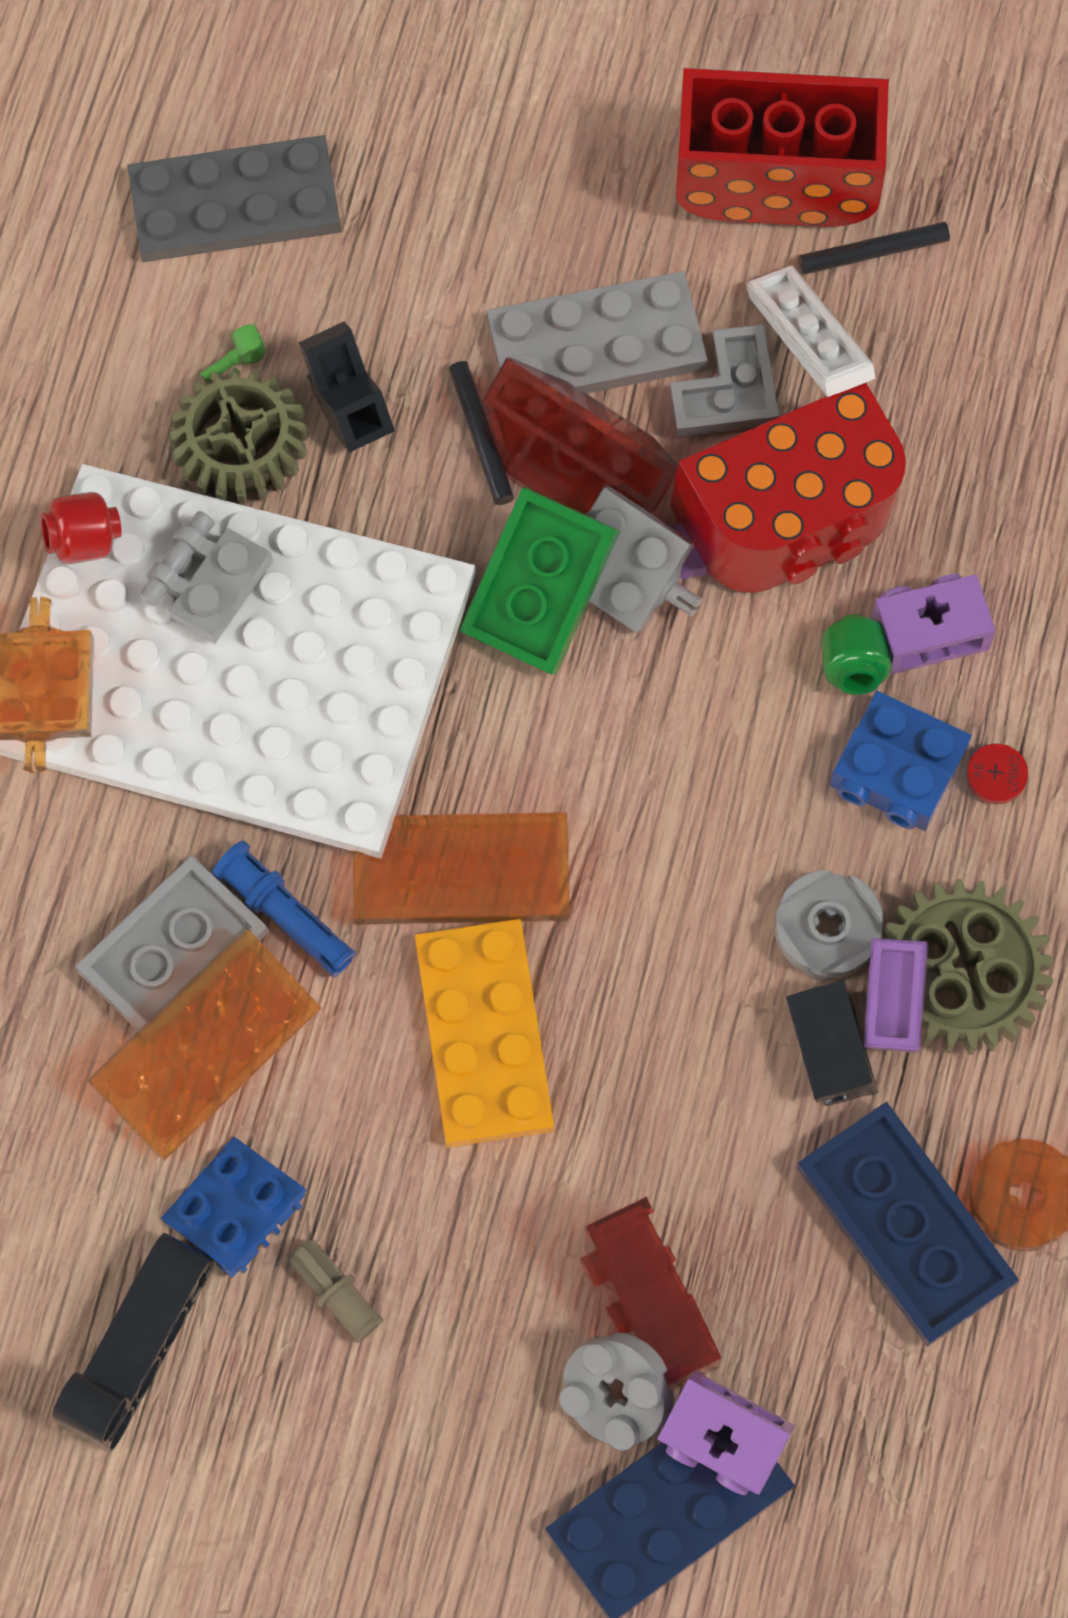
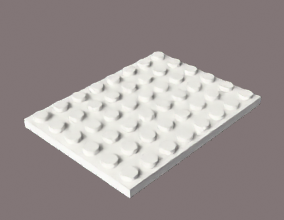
[0,464,477,859]

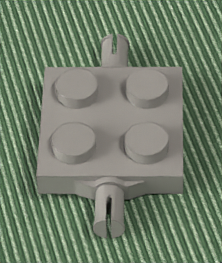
[586,487,703,633]

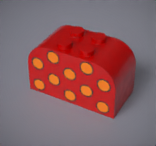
[676,68,889,227]
[670,383,906,593]

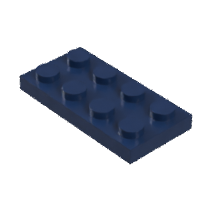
[796,1101,1019,1347]
[545,1425,795,1618]

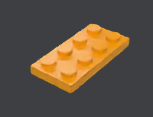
[414,919,554,1148]

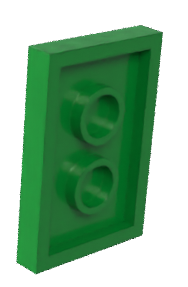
[459,487,620,675]

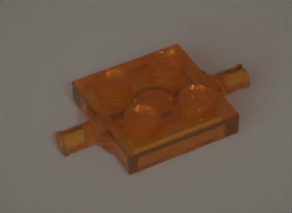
[0,596,94,773]

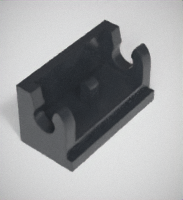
[786,980,879,1106]

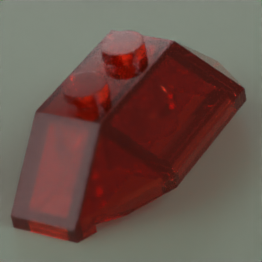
[482,357,678,514]

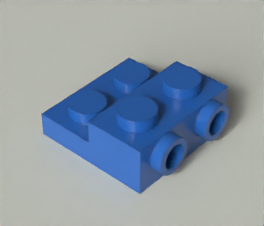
[830,691,972,831]

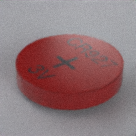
[966,743,1028,804]

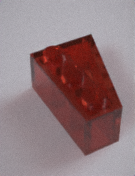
[580,1196,722,1391]

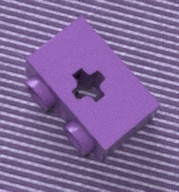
[871,574,995,675]
[657,1371,796,1495]

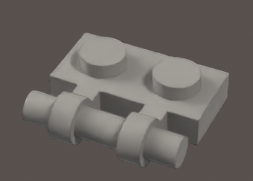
[139,511,273,644]

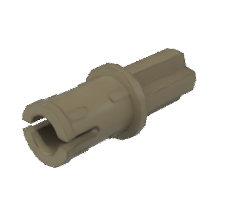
[290,1240,384,1343]

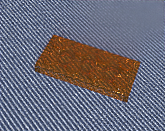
[353,812,570,925]
[87,929,321,1161]

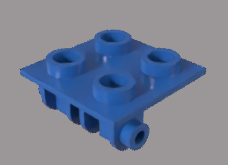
[161,1136,307,1278]

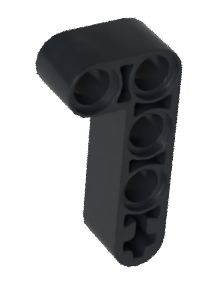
[52,1233,214,1452]

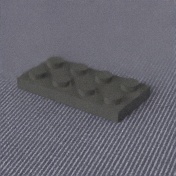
[127,135,341,262]

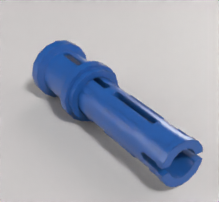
[212,840,357,978]

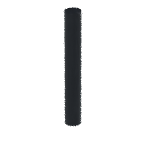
[799,221,950,275]
[449,361,514,505]

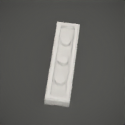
[746,266,875,397]

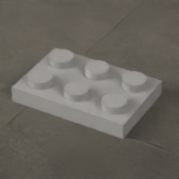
[75,855,269,1045]

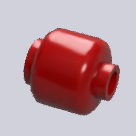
[41,492,122,564]

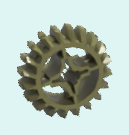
[168,366,309,505]

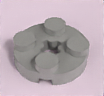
[775,870,883,981]
[559,1333,674,1451]

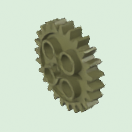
[883,879,1054,1055]

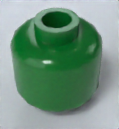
[821,614,892,695]

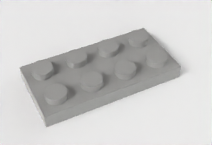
[487,271,708,409]

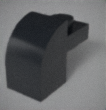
[298,321,395,453]

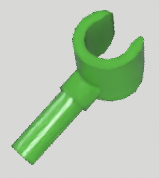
[200,324,265,384]

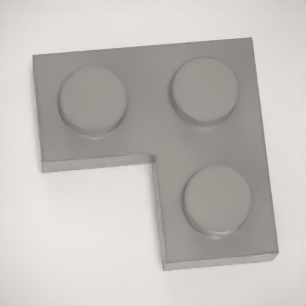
[669,324,779,438]

